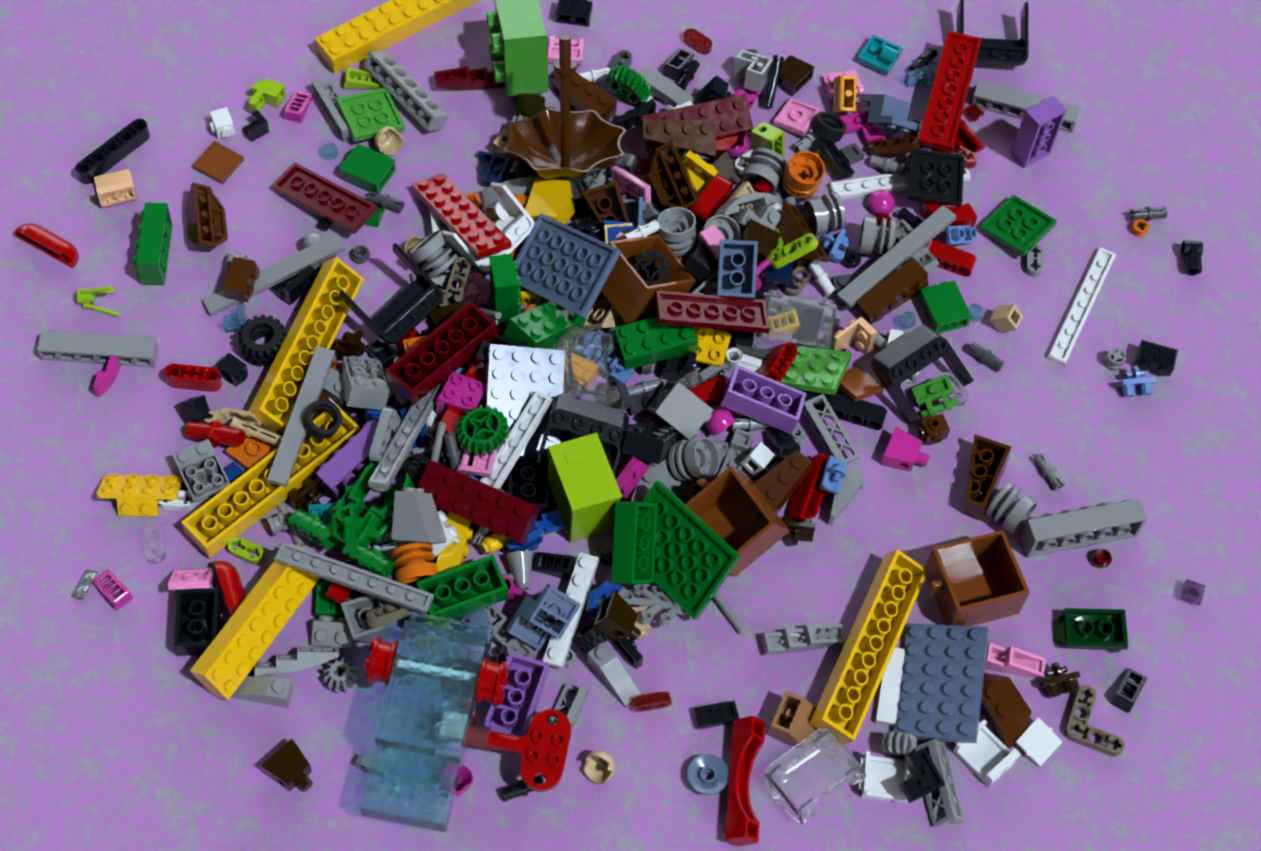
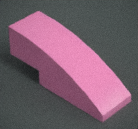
[985,642,1046,678]

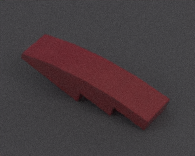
[434,66,505,90]

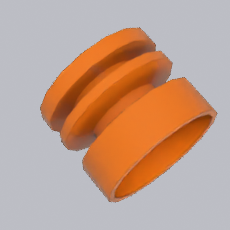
[782,151,825,199]
[390,542,438,588]

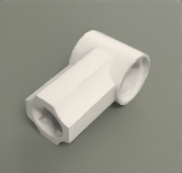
[725,348,762,373]

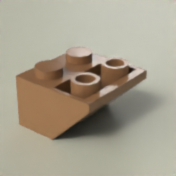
[768,690,816,751]

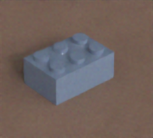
[716,239,758,299]

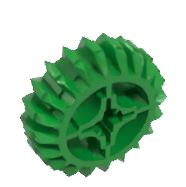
[605,65,651,106]
[456,404,510,456]

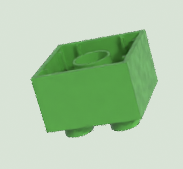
[486,0,549,96]

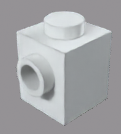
[209,107,235,139]
[740,442,775,476]

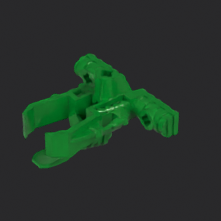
[288,462,415,578]

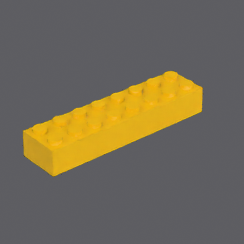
[190,544,320,700]

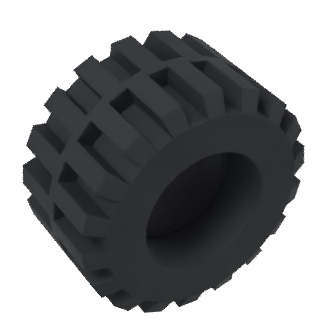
[238,315,287,367]

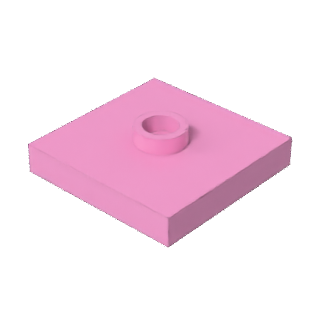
[773,98,821,136]
[168,568,214,590]

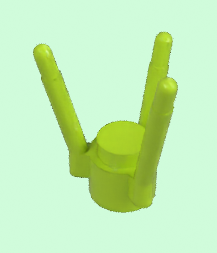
[77,286,120,317]

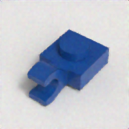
[532,509,566,534]

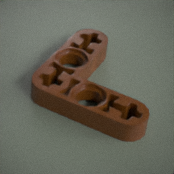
[868,119,923,155]

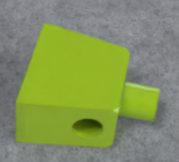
[746,122,785,157]

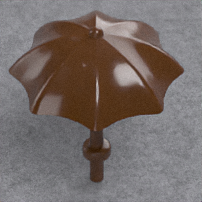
[504,34,626,180]

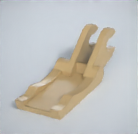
[204,408,261,427]

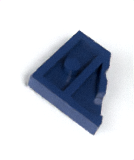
[478,151,511,186]
[757,261,794,289]

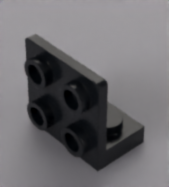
[270,265,316,305]

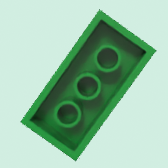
[134,203,173,286]
[489,253,521,328]
[504,301,587,349]
[614,316,698,370]
[611,501,658,584]
[417,554,509,627]

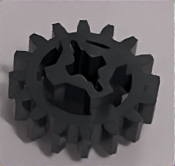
[631,249,671,286]

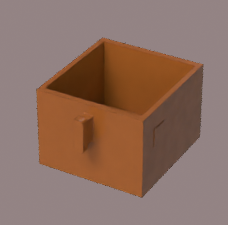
[601,234,696,323]
[686,466,790,576]
[925,530,1030,626]

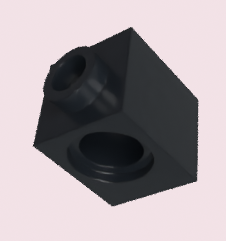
[216,353,248,387]

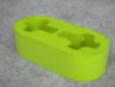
[228,537,264,565]

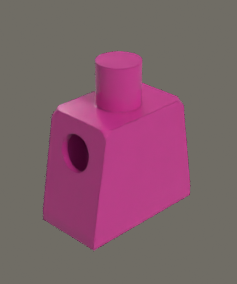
[881,427,930,472]

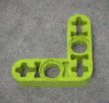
[768,227,819,269]

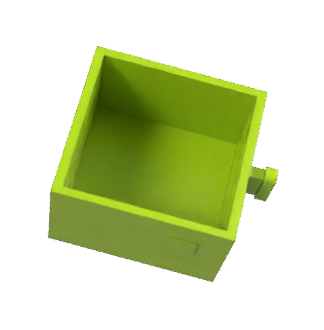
[547,433,622,543]

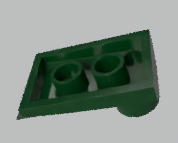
[1053,608,1128,653]

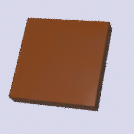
[193,141,244,184]
[838,366,884,402]

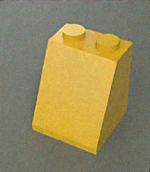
[525,178,575,225]

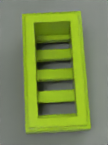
[343,67,380,89]

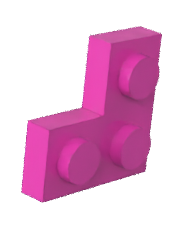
[839,110,884,144]

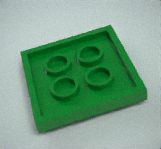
[980,194,1057,257]

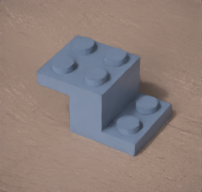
[859,94,918,133]
[505,584,581,651]

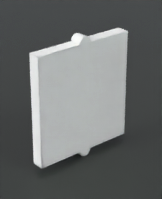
[1015,717,1062,767]

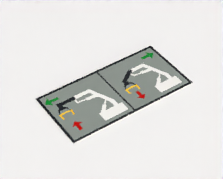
[71,570,98,599]

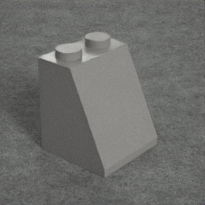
[646,379,713,440]
[391,487,446,543]

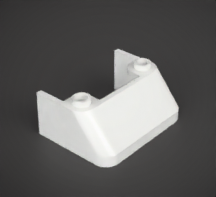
[441,182,534,272]

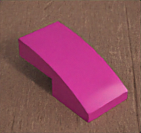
[93,355,121,397]

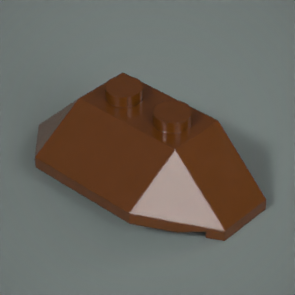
[648,140,700,209]
[185,182,228,248]
[779,203,829,262]
[980,673,1032,749]

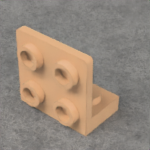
[94,169,138,207]
[831,316,877,355]

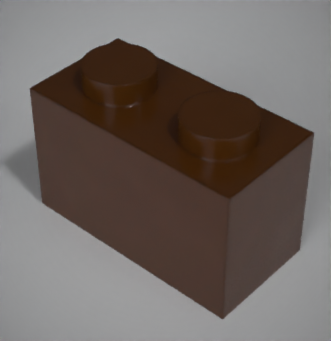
[222,257,260,302]

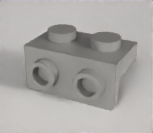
[322,368,345,404]
[311,615,354,648]

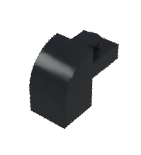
[659,351,697,383]

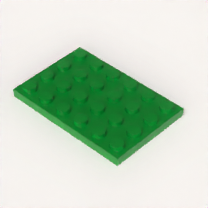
[642,481,741,619]

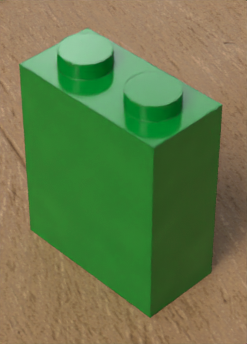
[339,143,396,194]
[918,280,972,334]

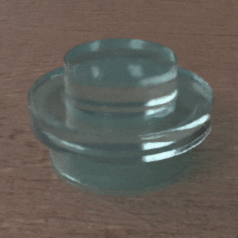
[320,142,339,160]
[968,304,984,321]
[899,311,916,330]

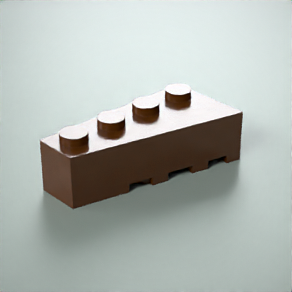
[552,72,617,121]
[641,120,716,159]
[581,181,629,230]
[856,258,928,324]
[965,434,1011,520]
[754,450,813,513]

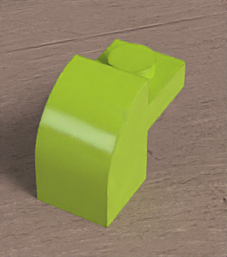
[248,80,286,114]

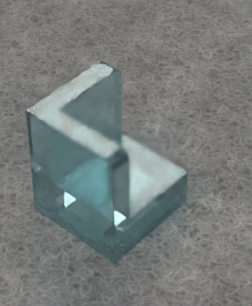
[223,305,247,333]

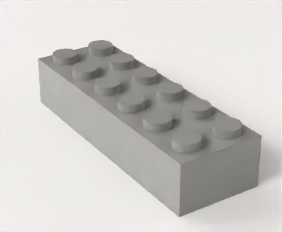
[1020,498,1147,558]

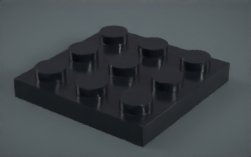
[907,148,965,207]

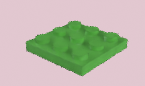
[336,88,405,142]
[780,345,851,395]

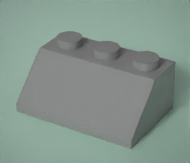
[631,457,681,502]

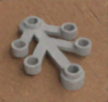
[618,584,687,627]

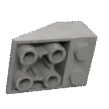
[342,356,390,410]
[172,439,230,502]

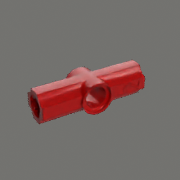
[185,421,245,447]

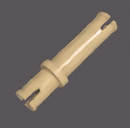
[230,416,283,447]

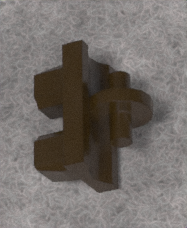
[331,330,365,361]
[288,476,325,510]
[782,516,815,546]
[1039,662,1081,698]

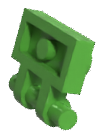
[912,374,959,418]

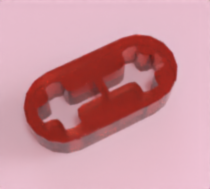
[683,28,712,55]
[632,691,672,712]

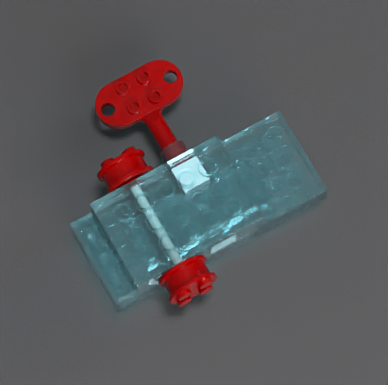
[360,612,571,832]

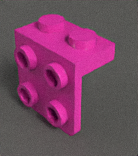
[435,371,486,415]
[610,453,650,498]

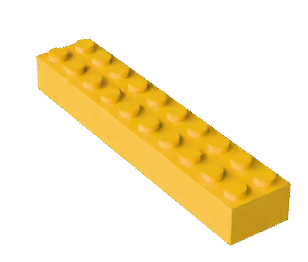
[315,0,480,74]
[248,257,364,434]
[181,403,361,558]
[810,549,928,745]

